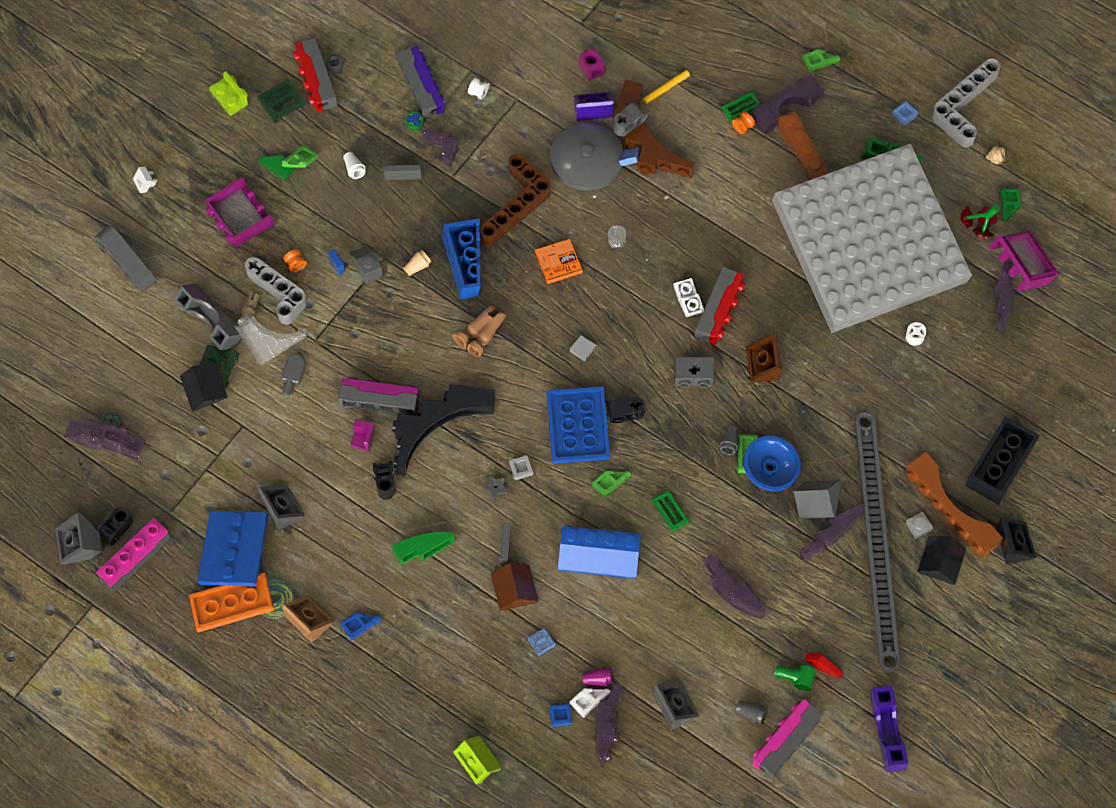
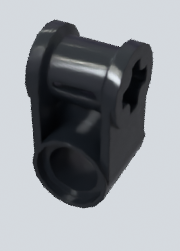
[607,397,645,424]
[373,461,395,500]
[96,507,133,546]

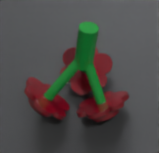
[960,205,999,240]

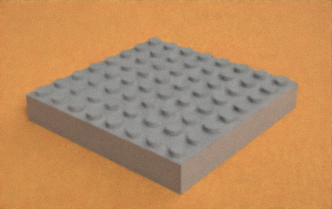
[772,144,972,333]

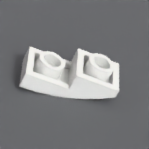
[673,278,704,317]

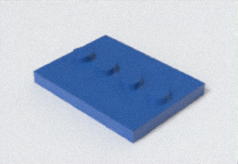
[546,386,610,464]
[197,511,269,587]

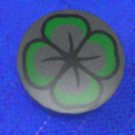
[101,412,122,433]

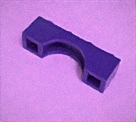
[870,686,909,773]

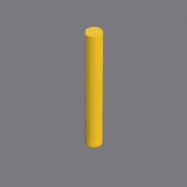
[643,70,690,104]

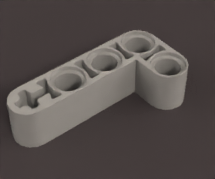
[245,257,307,325]

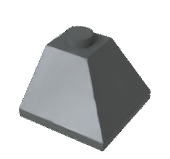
[55,513,103,565]

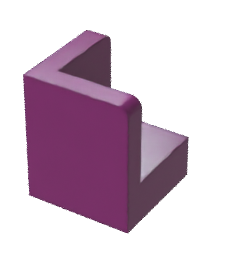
[351,419,375,451]

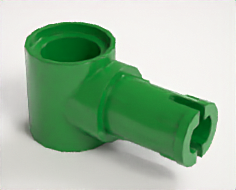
[774,665,816,691]

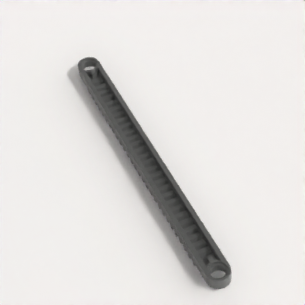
[855,412,900,672]

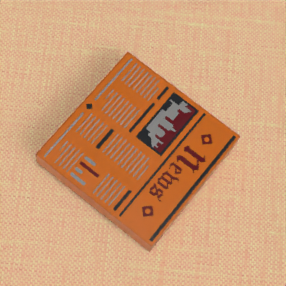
[535,239,582,284]

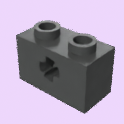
[674,357,714,388]

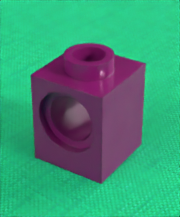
[579,48,605,81]

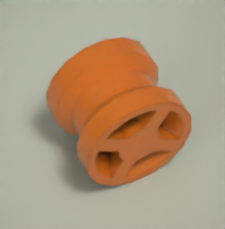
[732,111,755,135]
[283,249,307,273]

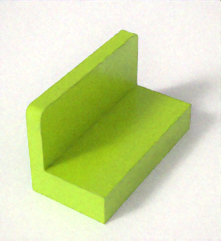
[453,736,502,785]

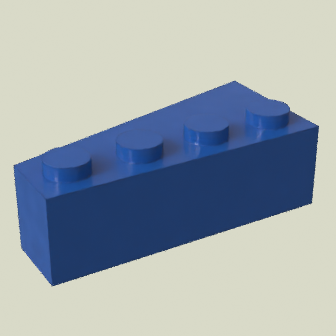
[442,218,480,300]

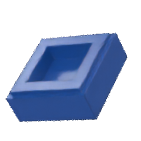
[328,250,345,275]
[549,703,572,727]

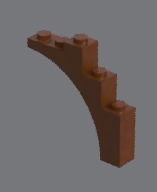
[613,80,695,177]

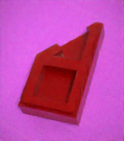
[804,653,843,679]

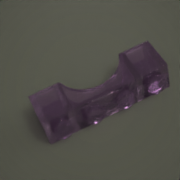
[752,75,824,135]

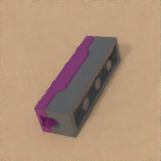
[338,377,419,416]

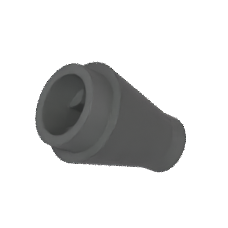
[719,425,738,455]
[736,701,767,724]

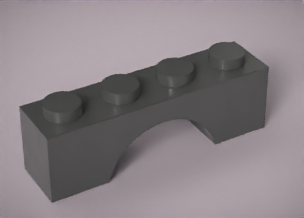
[173,283,244,350]

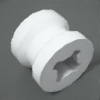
[468,77,489,100]
[905,322,926,346]

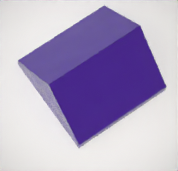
[573,92,613,121]

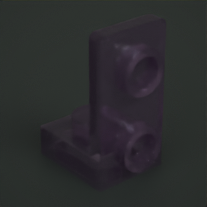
[423,129,458,167]

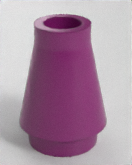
[582,666,612,686]

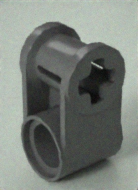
[613,102,648,136]

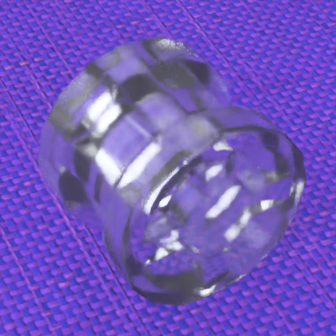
[608,225,626,248]

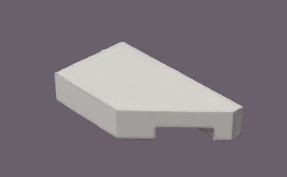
[570,688,610,718]

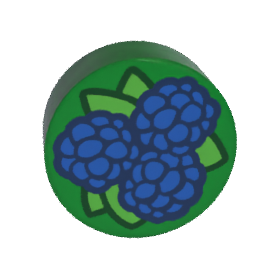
[405,111,424,130]

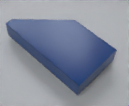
[340,612,381,641]

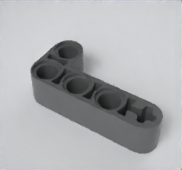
[94,225,156,293]

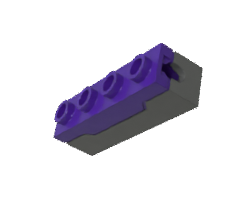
[397,46,445,119]

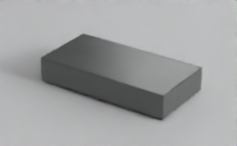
[384,164,422,180]
[500,522,511,566]

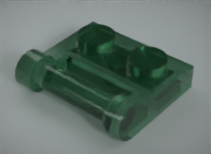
[257,79,306,124]
[200,345,240,389]

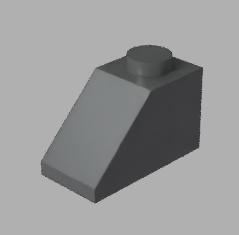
[349,246,383,284]

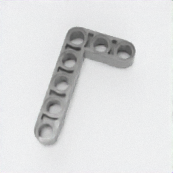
[932,59,1001,148]

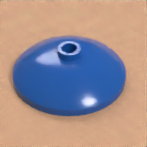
[743,436,801,492]

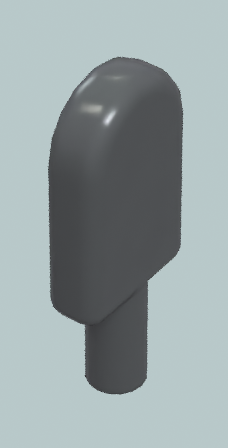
[281,354,306,397]

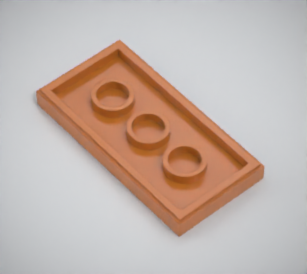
[189,573,274,633]

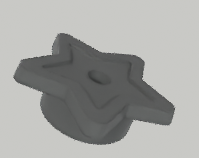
[324,54,346,75]
[483,476,508,499]

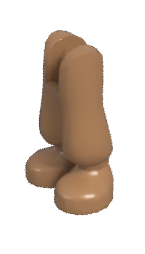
[452,305,506,357]

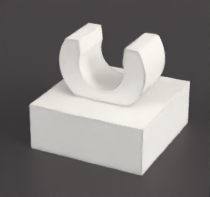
[133,167,157,193]

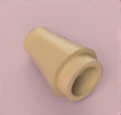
[403,250,431,276]

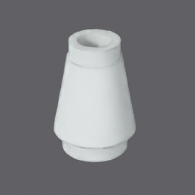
[343,152,365,179]

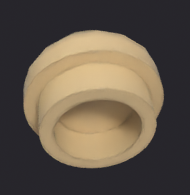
[986,146,1006,164]

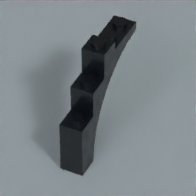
[392,384,495,476]

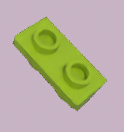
[209,71,248,116]

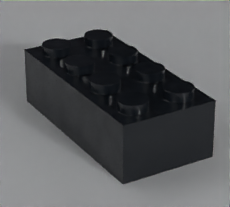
[965,416,1040,505]

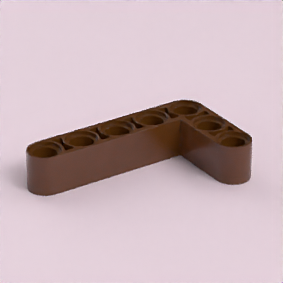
[480,154,550,246]

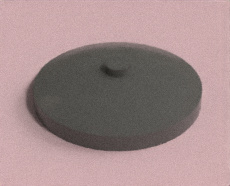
[550,123,623,191]

